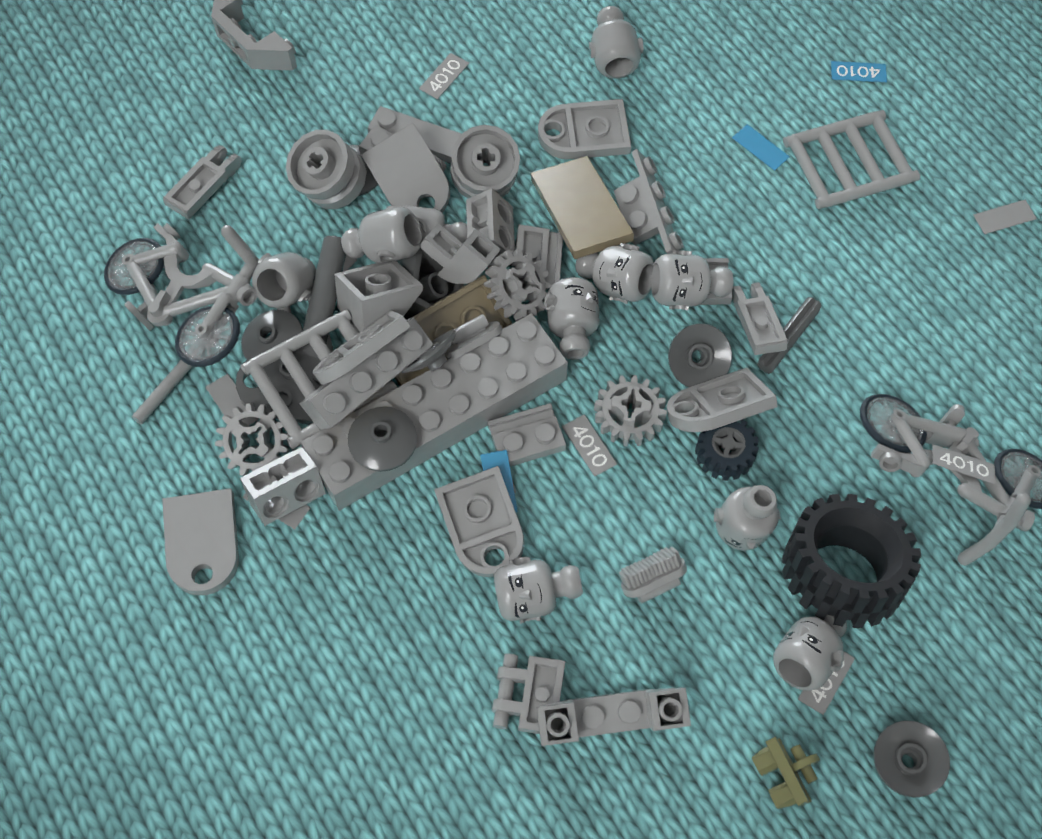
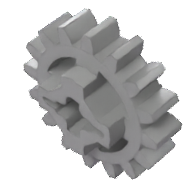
[484,249,552,321]
[594,375,667,447]
[215,403,290,476]

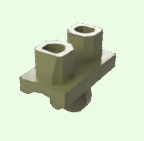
[751,737,821,809]

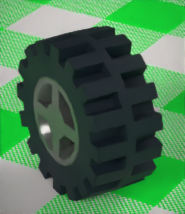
[695,420,759,481]

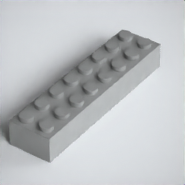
[300,313,568,511]

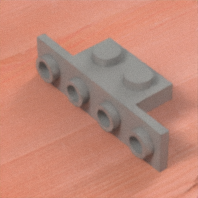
[614,149,684,254]

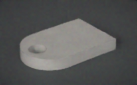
[538,99,631,159]
[361,123,450,213]
[312,310,410,385]
[667,367,778,432]
[434,466,524,577]
[162,488,239,595]

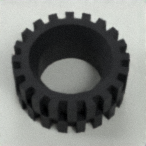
[782,494,921,628]

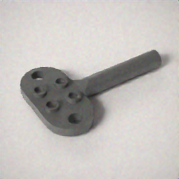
[236,236,346,425]

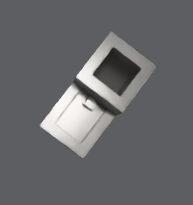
[420,223,501,284]

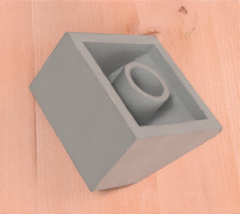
[335,261,423,332]

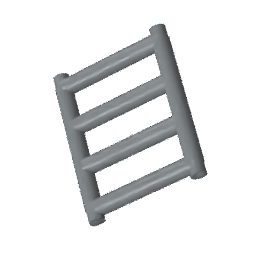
[783,110,920,209]
[241,310,398,449]

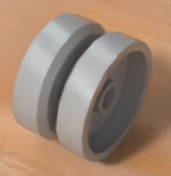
[450,125,520,199]
[286,130,367,209]

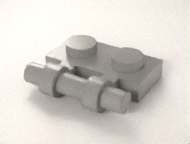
[492,654,565,734]

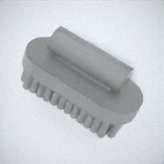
[444,314,502,359]
[619,547,687,604]

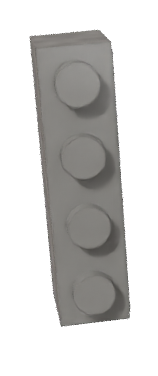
[299,317,434,430]

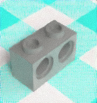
[466,188,515,268]
[240,447,326,526]

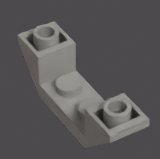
[211,0,297,70]
[536,687,691,746]

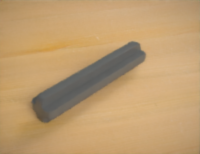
[757,297,821,374]

